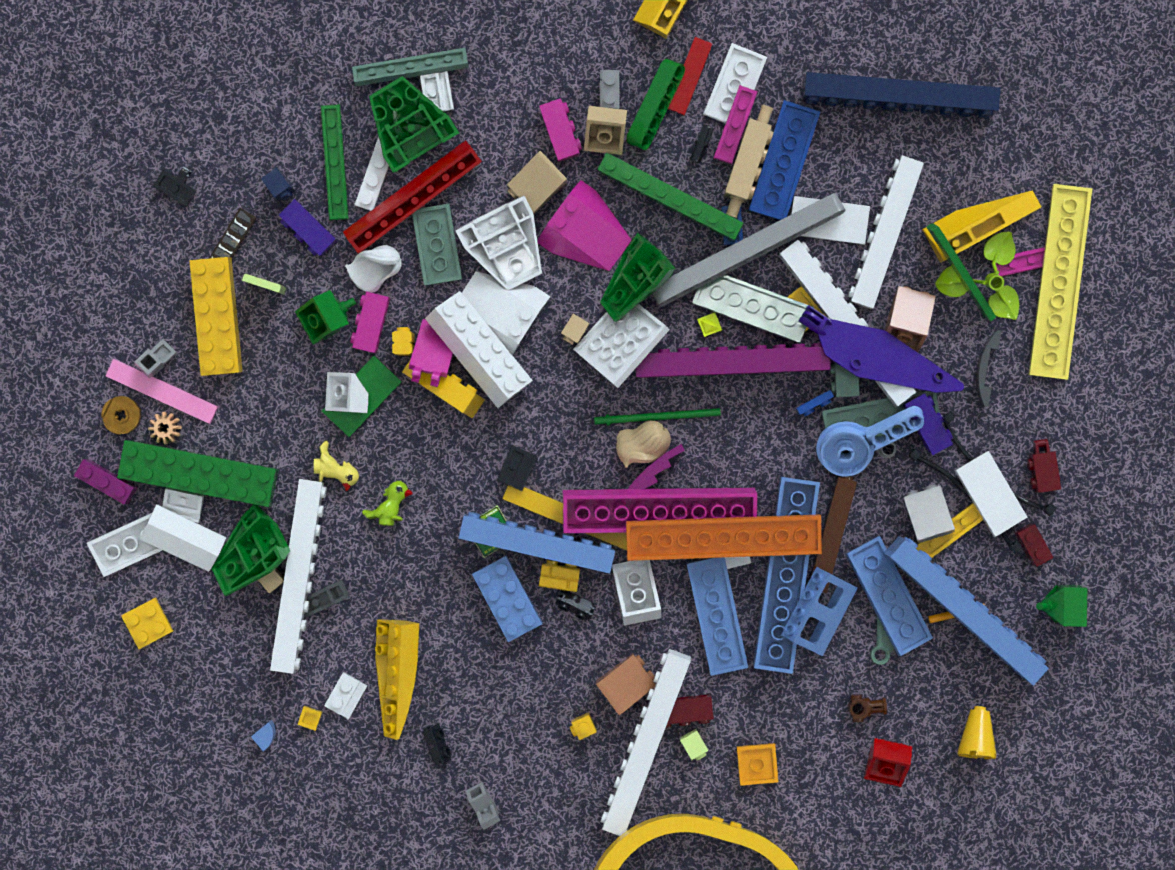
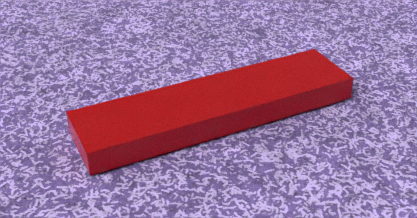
[668,37,713,116]

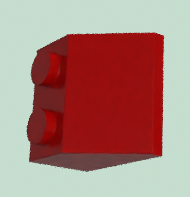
[864,738,912,787]

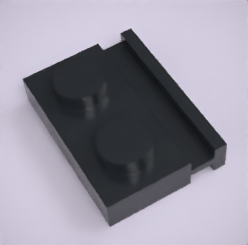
[496,445,537,492]

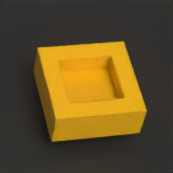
[297,706,322,731]

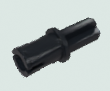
[689,125,714,163]

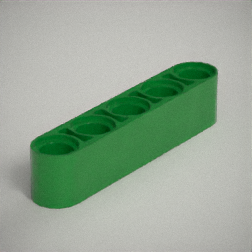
[626,59,685,150]

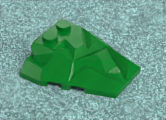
[369,76,459,173]

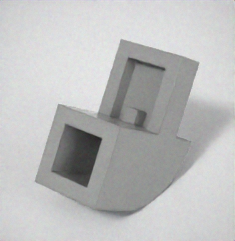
[134,339,177,378]
[465,782,500,830]

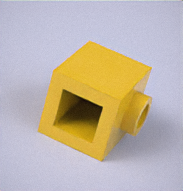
[570,712,597,740]

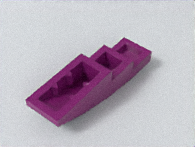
[628,444,685,489]

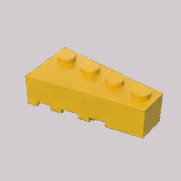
[402,359,485,418]

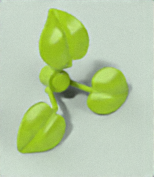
[935,231,1019,320]

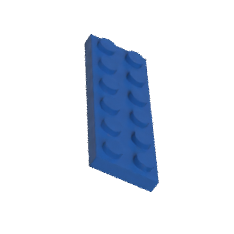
[749,100,820,220]

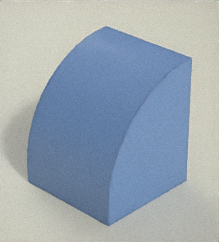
[251,720,276,751]

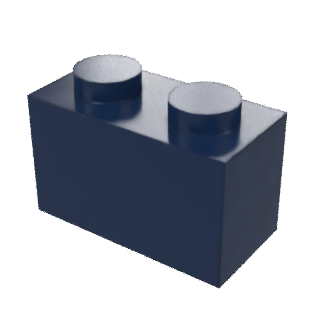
[261,167,295,201]

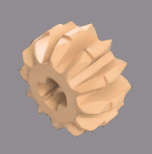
[148,412,182,444]

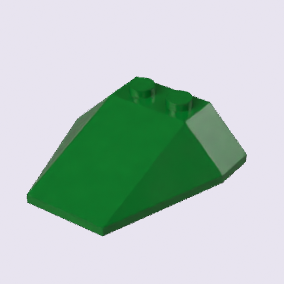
[600,233,676,322]
[211,504,291,596]

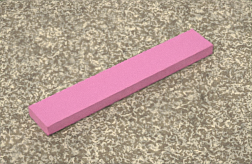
[106,359,219,424]

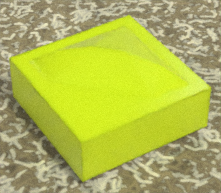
[697,312,722,337]

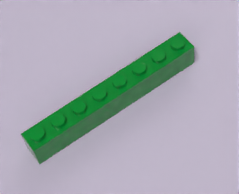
[597,153,744,242]

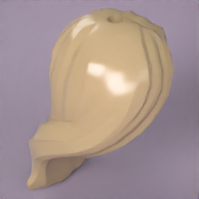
[616,421,671,468]

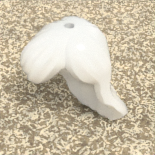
[345,245,401,293]

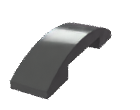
[976,330,1002,407]
[277,580,350,619]

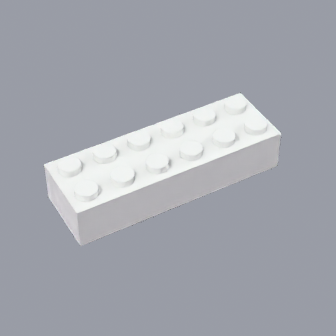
[425,291,533,408]

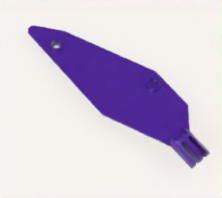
[798,305,964,393]

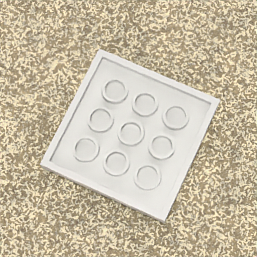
[573,304,670,388]

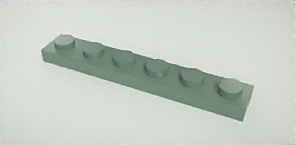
[352,48,469,87]

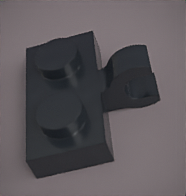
[153,167,197,207]

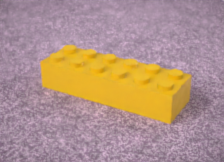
[189,257,242,376]

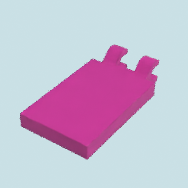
[409,319,453,387]

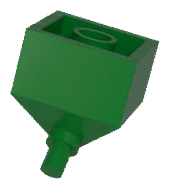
[295,290,357,345]
[1036,585,1087,627]

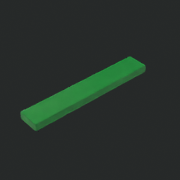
[321,104,349,221]
[927,223,996,322]

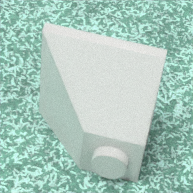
[325,372,368,413]

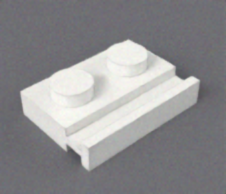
[420,71,454,112]
[162,487,204,523]
[324,672,368,719]

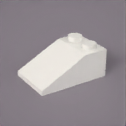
[612,560,661,626]

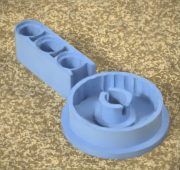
[816,406,924,476]

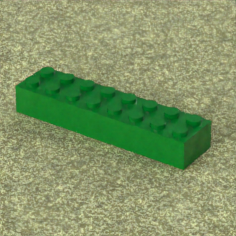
[117,440,279,507]

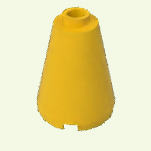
[958,706,997,760]

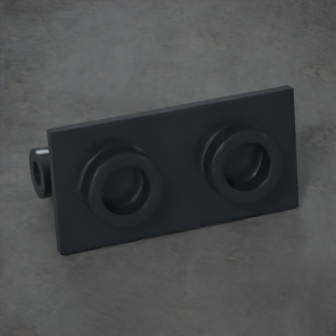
[555,590,596,621]
[423,723,451,765]

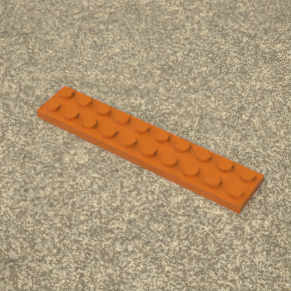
[626,514,822,561]

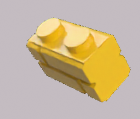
[392,327,415,356]
[539,560,580,592]

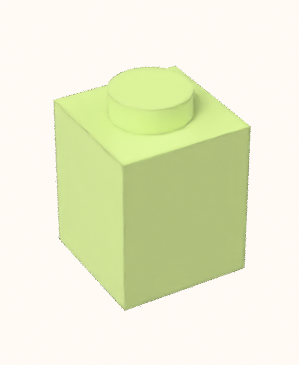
[680,729,708,760]

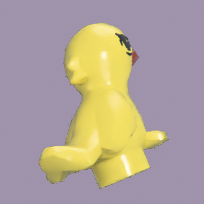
[314,441,359,491]

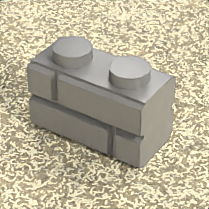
[600,70,619,109]

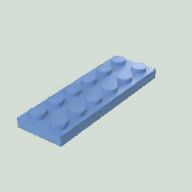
[845,536,933,656]
[686,557,748,676]

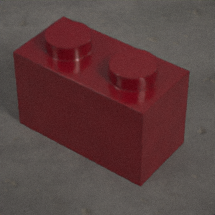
[1014,523,1054,567]

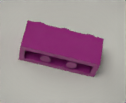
[74,459,138,504]

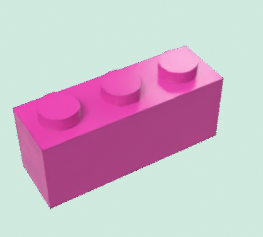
[539,98,582,162]
[350,292,390,353]

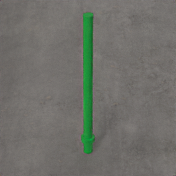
[594,408,721,426]

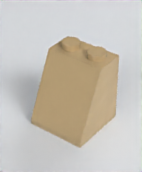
[507,151,567,214]

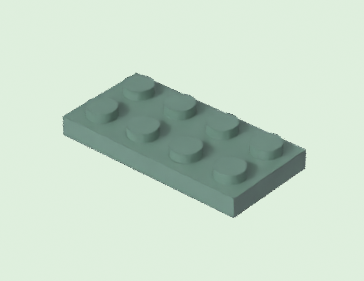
[412,204,462,286]

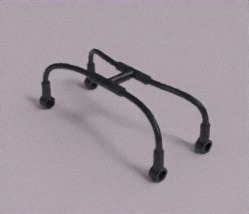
[908,411,1057,554]

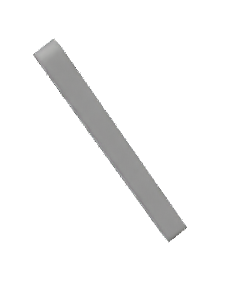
[652,193,846,307]

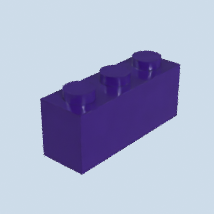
[279,199,337,257]
[903,393,953,455]

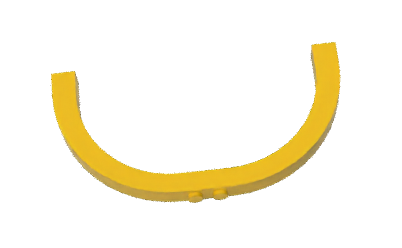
[594,814,799,870]

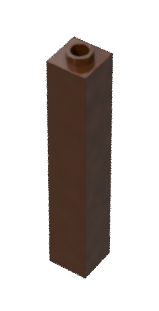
[808,476,857,593]

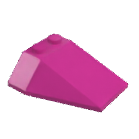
[537,180,632,271]

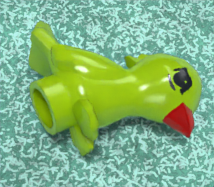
[362,481,413,526]

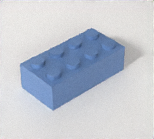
[472,555,543,642]

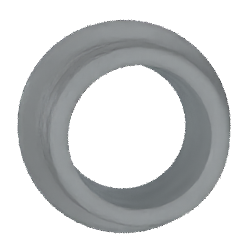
[877,442,896,458]

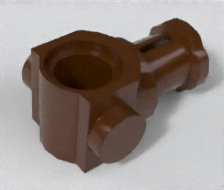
[848,694,887,722]

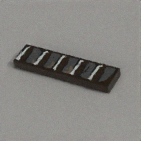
[209,208,257,259]

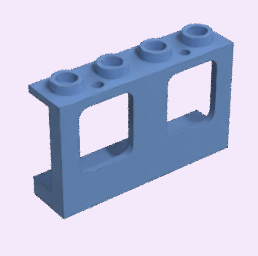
[781,567,858,656]

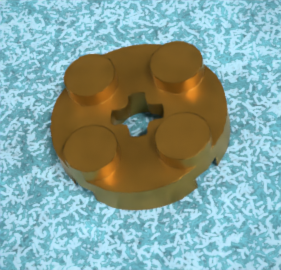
[101,396,141,434]

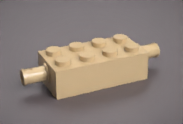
[724,105,774,219]

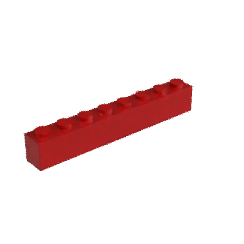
[343,140,482,254]

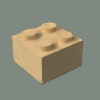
[584,106,627,155]

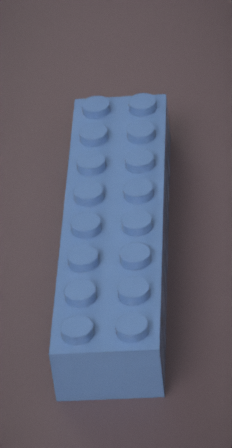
[458,512,615,573]

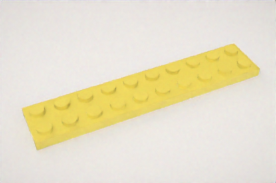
[1029,184,1093,380]

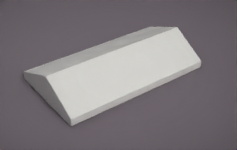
[139,504,226,572]
[87,513,162,577]

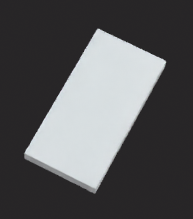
[703,43,767,124]
[791,196,870,245]
[955,451,1028,537]

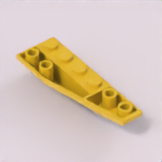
[633,0,688,39]
[922,190,1042,263]
[375,619,419,740]

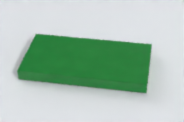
[322,356,402,437]

